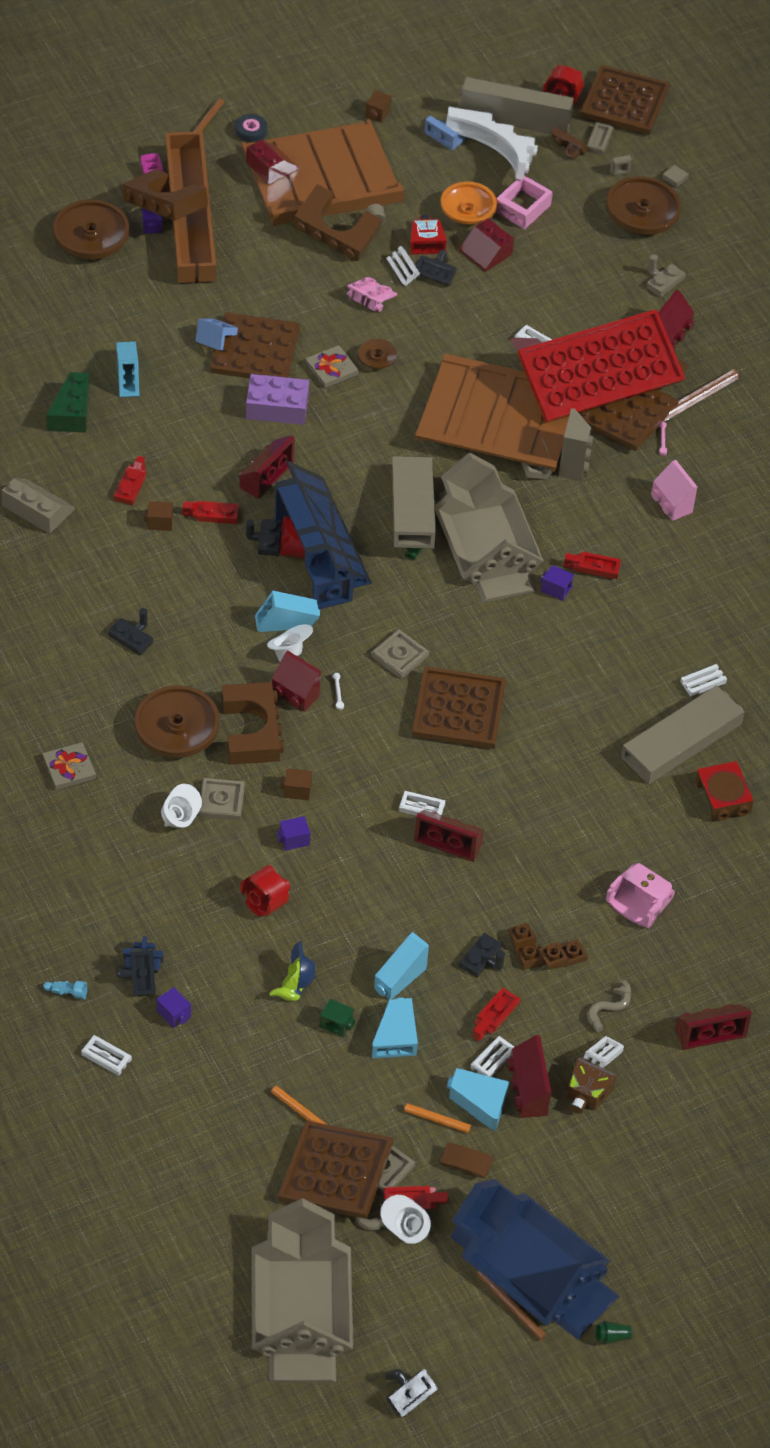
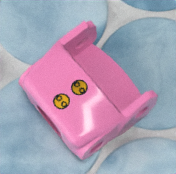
[606,863,675,928]

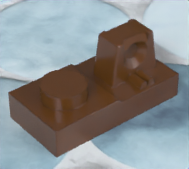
[550,127,588,160]

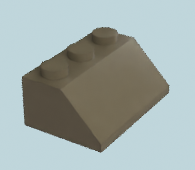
[559,408,593,481]
[1,478,75,534]

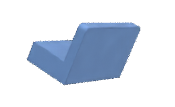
[425,116,466,150]
[196,319,238,350]

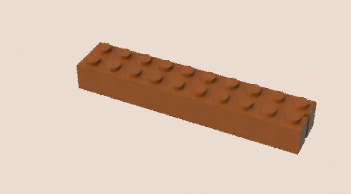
[165,131,216,283]

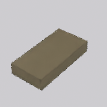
[586,123,613,155]

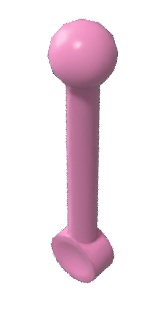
[659,422,667,456]

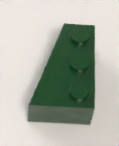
[46,372,90,433]

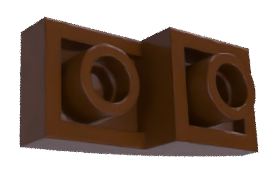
[508,923,544,970]
[539,939,587,968]
[440,1142,494,1179]

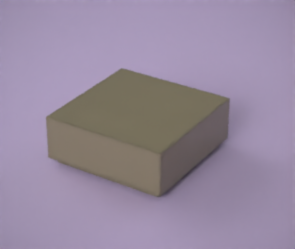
[610,155,632,176]
[662,165,689,188]

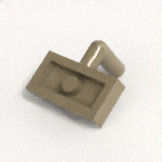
[646,254,686,297]

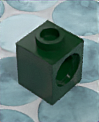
[319,999,356,1037]

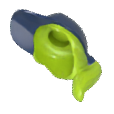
[270,941,316,1001]

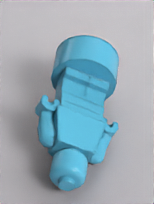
[43,981,87,999]

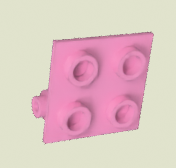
[347,277,397,312]

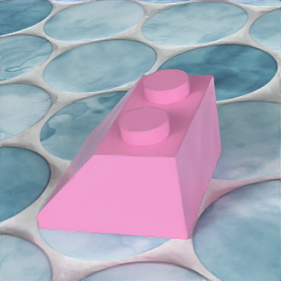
[651,460,697,521]

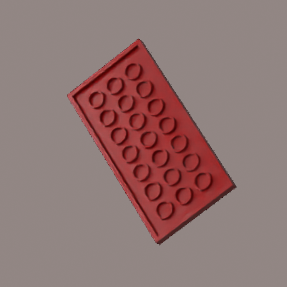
[517,309,686,423]

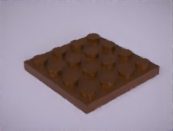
[580,65,670,135]
[211,312,300,379]
[579,390,678,451]
[412,666,506,749]
[278,1121,394,1219]

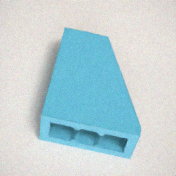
[116,342,139,397]
[255,591,320,632]
[374,932,429,1000]
[372,998,418,1058]
[447,1068,509,1131]

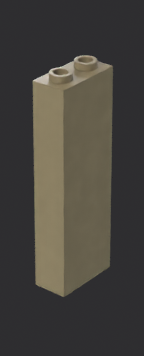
[458,77,573,134]
[392,456,435,548]
[621,685,745,785]

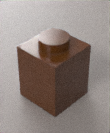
[365,90,392,123]
[144,501,173,531]
[280,768,312,800]

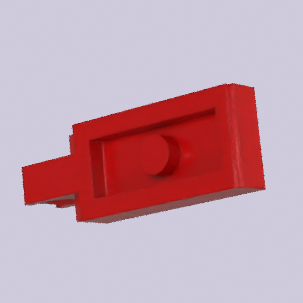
[114,456,147,505]
[182,501,239,524]
[563,551,621,579]
[472,988,521,1042]
[383,1186,448,1210]

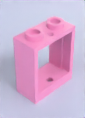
[495,176,552,229]

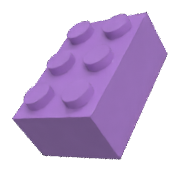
[246,374,309,425]

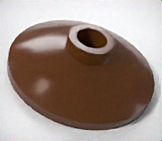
[358,339,397,369]

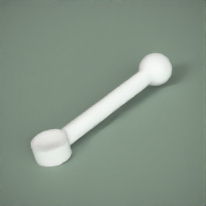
[332,673,344,710]

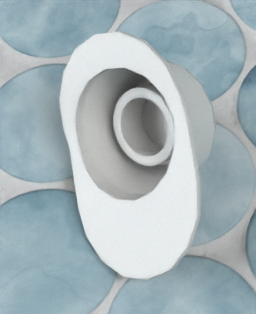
[267,624,313,662]
[161,784,202,828]
[381,1195,431,1244]

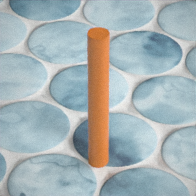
[271,1086,327,1125]
[404,1103,471,1133]

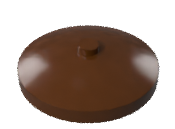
[606,176,681,235]
[53,200,129,259]
[135,685,219,758]

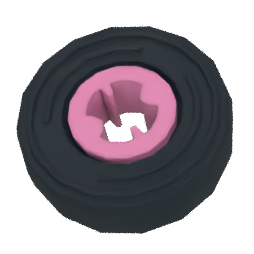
[235,114,268,143]

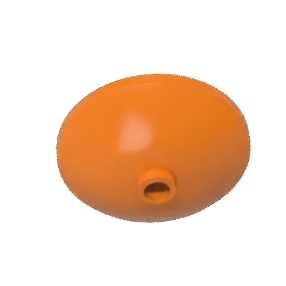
[441,182,497,224]

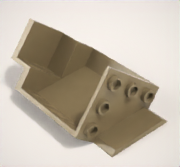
[434,452,544,603]
[252,1198,353,1382]

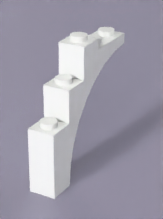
[446,107,538,180]

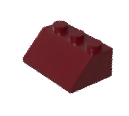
[658,289,695,351]
[239,435,295,499]
[414,809,484,862]
[675,1004,752,1050]
[507,1034,551,1118]

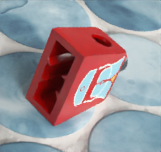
[410,214,447,255]

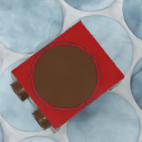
[695,761,754,821]

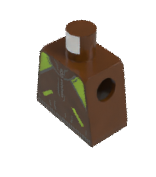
[567,1057,617,1114]

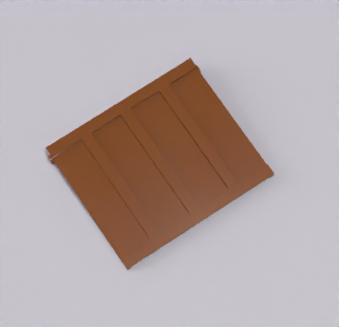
[241,119,404,226]
[415,354,569,472]

